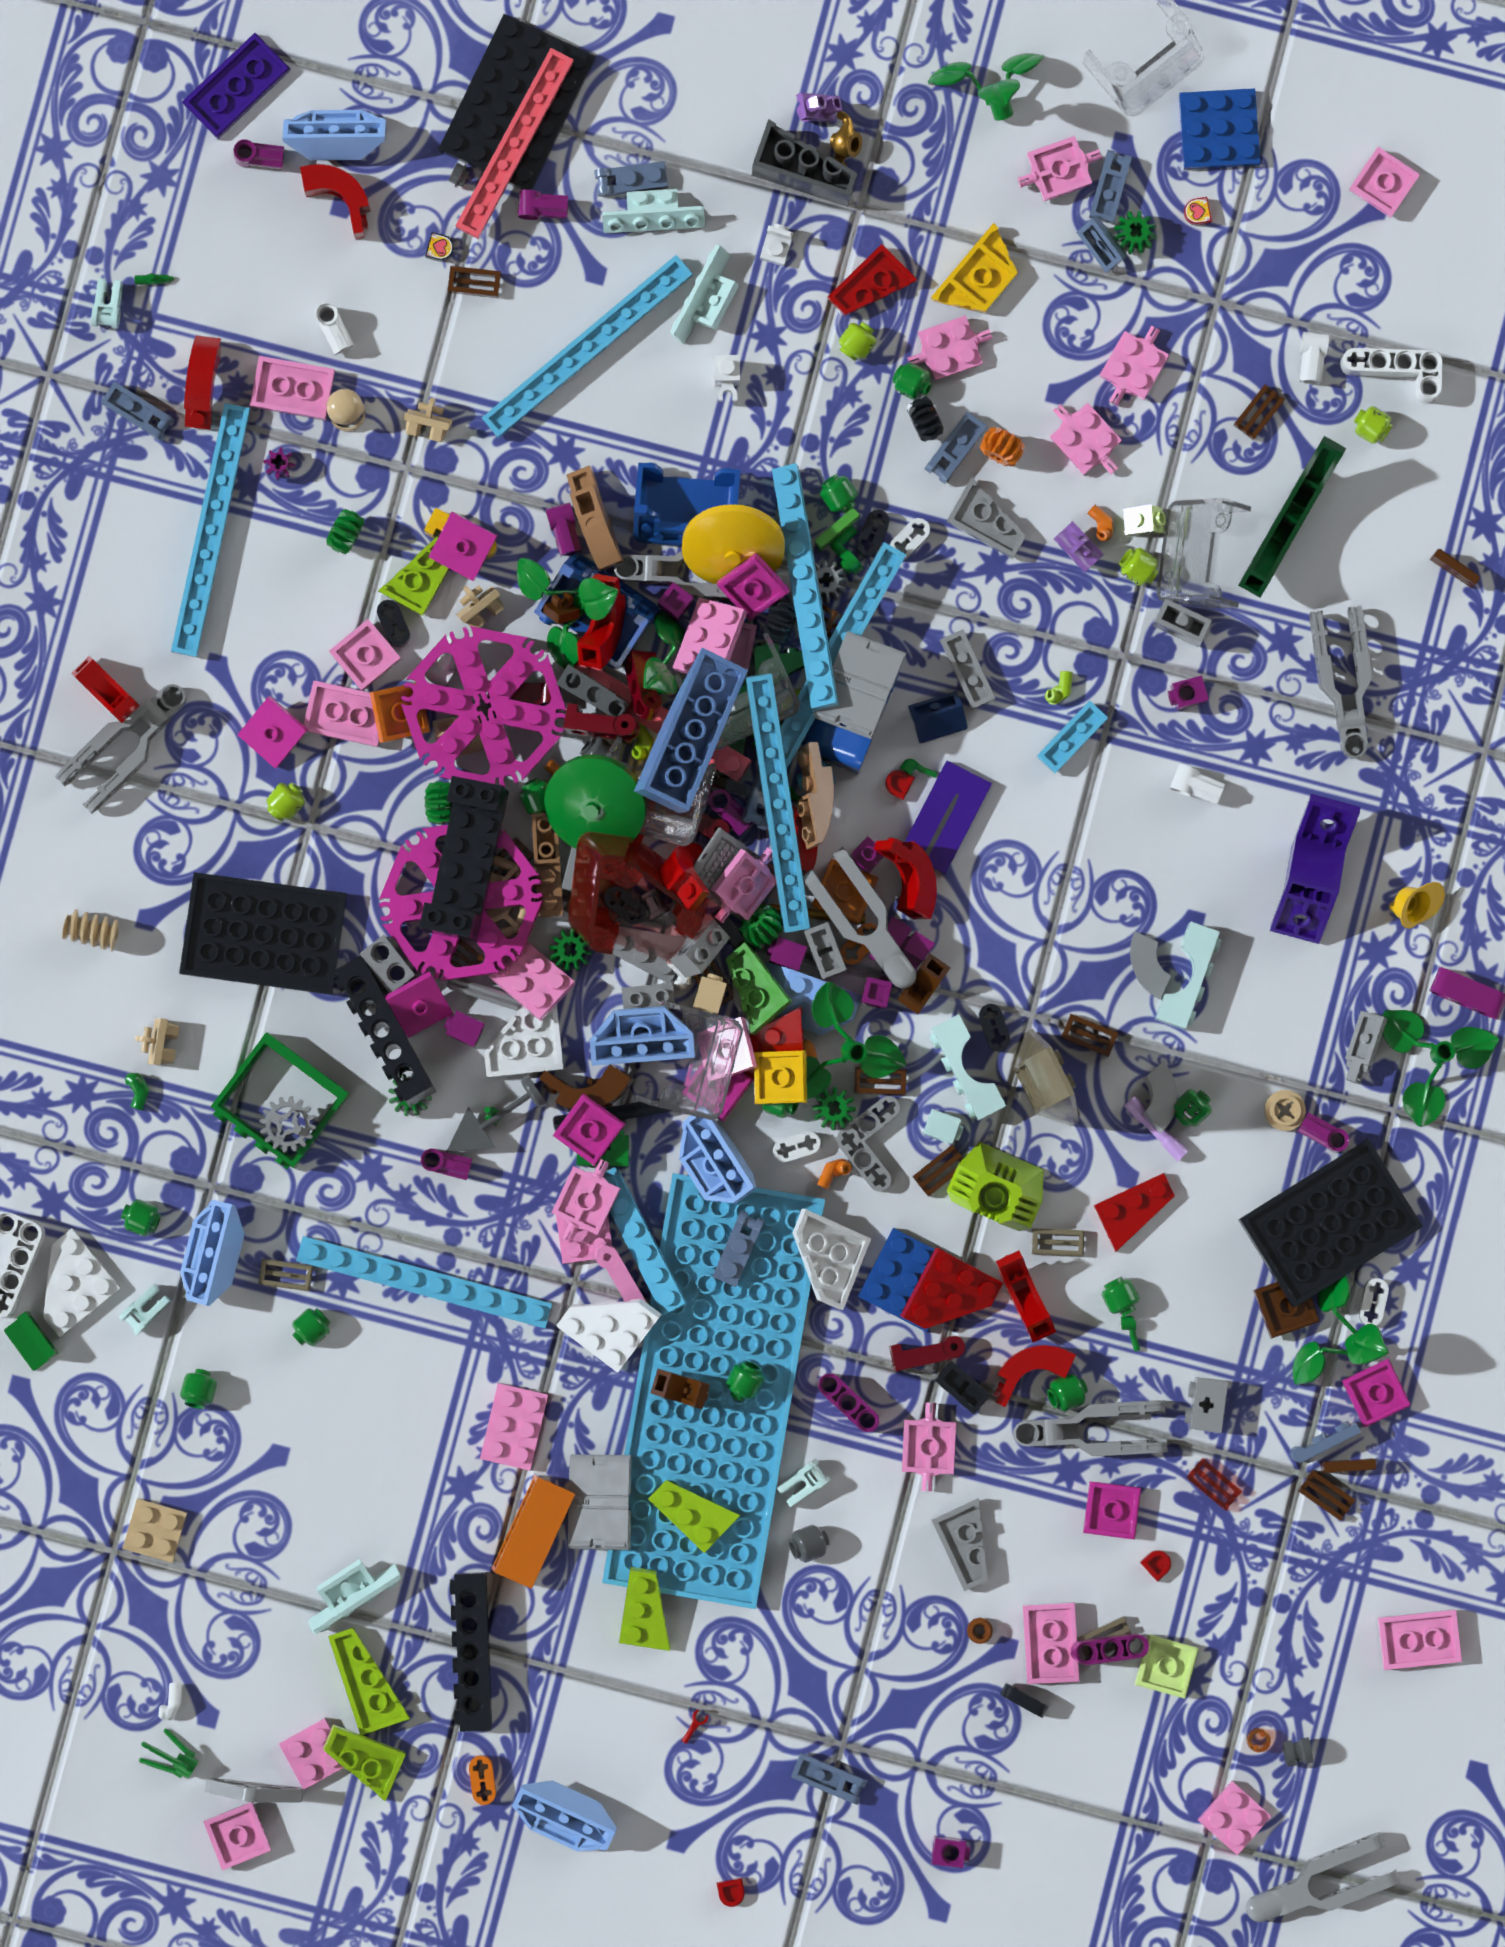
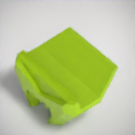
[947,1142,1044,1231]

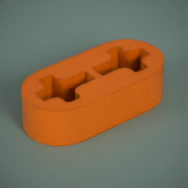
[840,923,877,966]
[469,1755,496,1805]

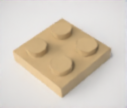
[122,1498,188,1563]

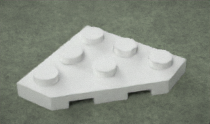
[484,1005,564,1078]
[792,1209,871,1310]
[43,1228,121,1338]
[556,1299,662,1373]

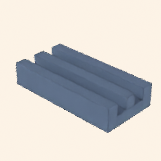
[1076,216,1127,273]

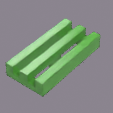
[815,508,860,552]

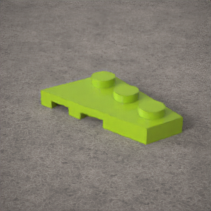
[378,536,449,616]
[648,1480,740,1553]
[619,1567,671,1651]
[323,1724,406,1802]

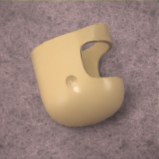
[327,389,366,432]

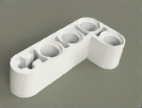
[1340,348,1442,403]
[0,1212,45,1318]

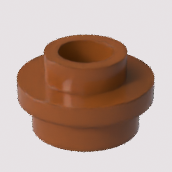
[967,1618,993,1644]

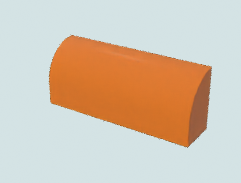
[491,1474,575,1589]

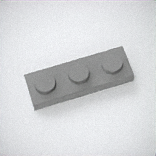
[940,629,995,710]

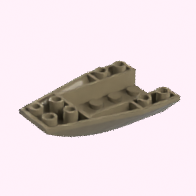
[1013,1029,1080,1126]

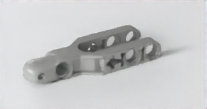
[614,551,731,601]
[1309,606,1372,759]
[55,684,187,814]
[802,847,916,989]
[1013,1400,1168,1456]
[1246,1832,1401,1923]

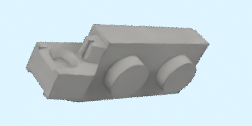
[1345,1011,1387,1085]

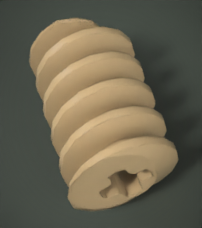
[62,909,119,952]

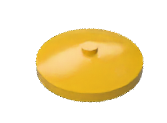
[682,504,785,584]

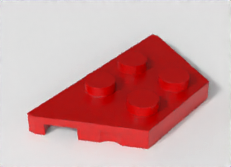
[743,1006,805,1081]

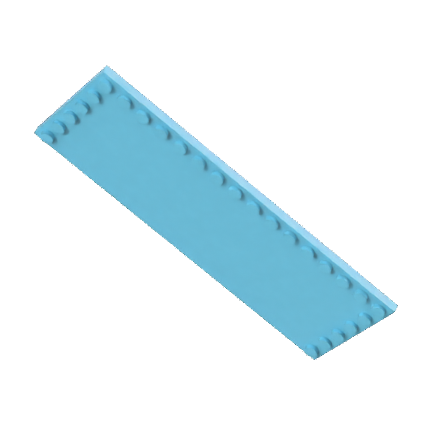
[602,1173,825,1609]

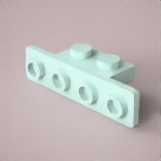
[602,189,705,233]
[670,244,739,344]
[308,1559,402,1635]

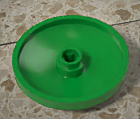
[544,754,647,854]

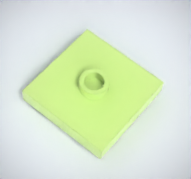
[1134,1634,1199,1699]

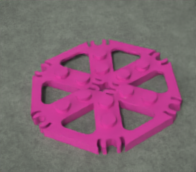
[401,626,566,788]
[379,825,544,981]

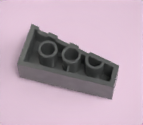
[751,119,857,207]

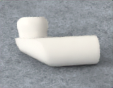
[667,960,691,991]
[159,1683,182,1721]

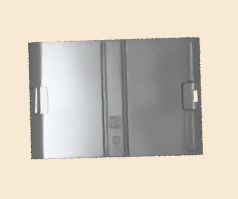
[813,631,907,739]
[693,827,777,921]
[568,1454,631,1550]

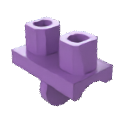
[796,93,842,122]
[1053,521,1104,573]

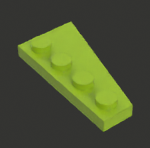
[328,1627,410,1735]

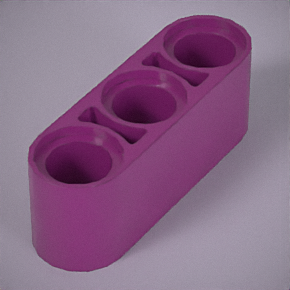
[1429,967,1505,1020]
[818,1373,879,1432]
[1070,1633,1149,1665]

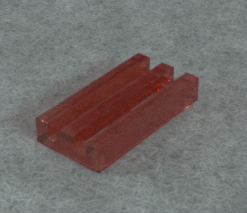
[1185,1458,1242,1511]

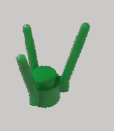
[139,1729,199,1779]

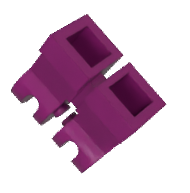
[869,916,935,971]

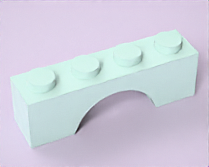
[1155,922,1222,1030]
[929,1014,1006,1121]

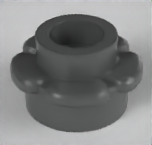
[449,163,470,187]

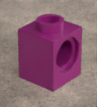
[658,582,694,621]
[1167,675,1209,711]
[850,836,884,874]
[766,936,807,972]
[861,977,892,1009]
[444,1010,486,1048]
[931,1835,970,1868]

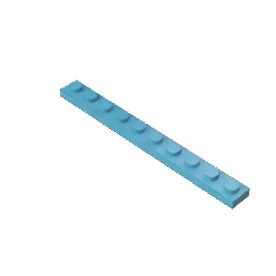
[482,255,693,439]
[171,403,251,658]
[772,463,839,711]
[780,542,906,770]
[745,673,810,933]
[296,1236,552,1329]

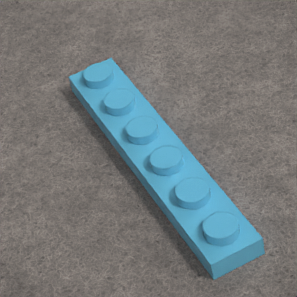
[603,1167,687,1316]

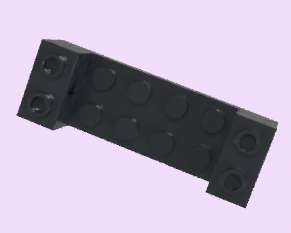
[419,776,509,942]

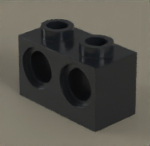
[934,1361,991,1415]

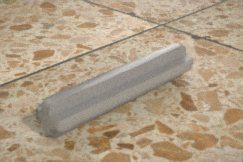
[447,979,521,1011]

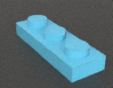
[1036,700,1108,774]

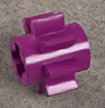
[263,447,296,481]

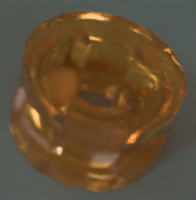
[1246,1728,1271,1753]

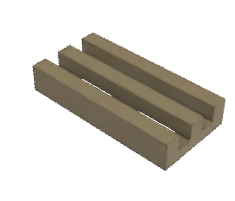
[1031,1228,1084,1256]
[258,1259,314,1291]
[1077,1616,1135,1658]

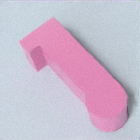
[594,1243,647,1303]

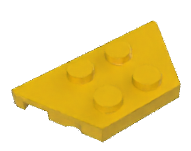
[931,223,1018,313]

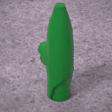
[134,273,174,285]

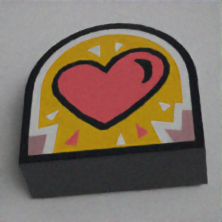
[425,232,454,262]

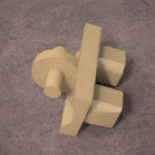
[404,397,453,442]
[456,585,504,628]
[135,1018,180,1065]

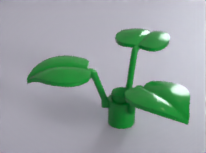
[928,53,1044,121]
[517,558,619,669]
[643,612,734,706]
[806,981,906,1099]
[1382,1009,1499,1127]
[1293,1275,1389,1386]

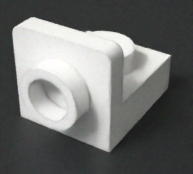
[760,224,793,267]

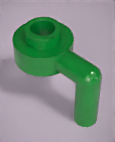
[830,525,864,575]

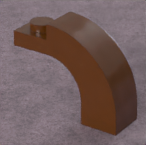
[539,1064,635,1109]

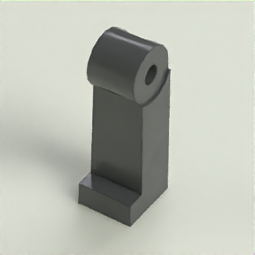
[556,664,631,717]

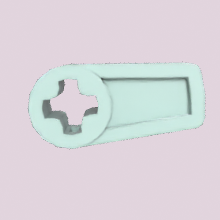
[91,278,123,329]
[119,1284,171,1336]
[777,1459,831,1507]

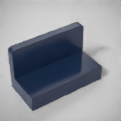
[908,691,968,743]

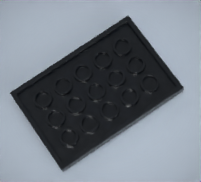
[438,14,596,190]
[179,872,347,995]
[1238,1139,1423,1308]

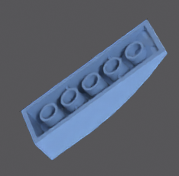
[634,648,748,813]

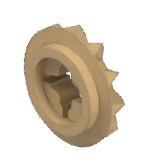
[1264,1090,1306,1131]

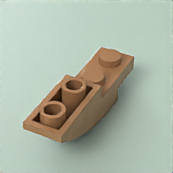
[566,465,623,571]
[797,742,834,850]
[532,813,564,918]

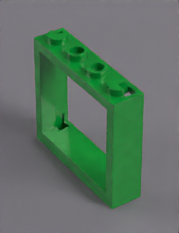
[210,1032,351,1169]

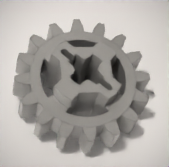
[260,1096,317,1153]

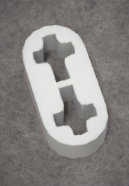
[890,518,930,560]
[773,1131,821,1162]
[1358,1278,1389,1325]

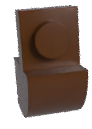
[897,953,951,1014]
[650,1369,710,1409]

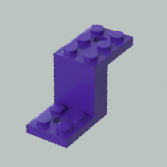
[1270,794,1361,944]

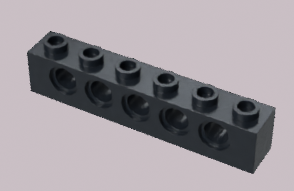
[334,956,437,1107]
[450,1572,492,1732]

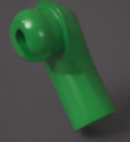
[125,1072,149,1111]

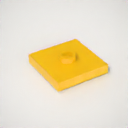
[754,1051,807,1105]

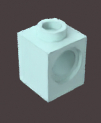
[923,1109,964,1145]

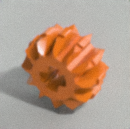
[980,427,1025,466]

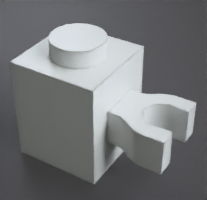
[714,355,740,402]

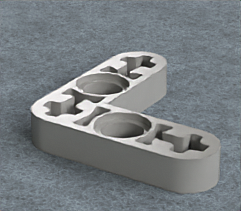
[836,1096,900,1192]
[205,1778,303,1803]

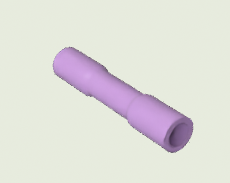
[1124,1096,1188,1162]

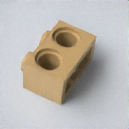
[693,973,727,1015]

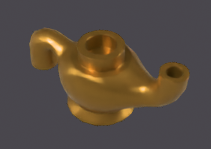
[830,111,862,167]

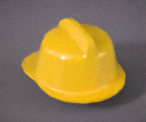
[1389,882,1445,929]

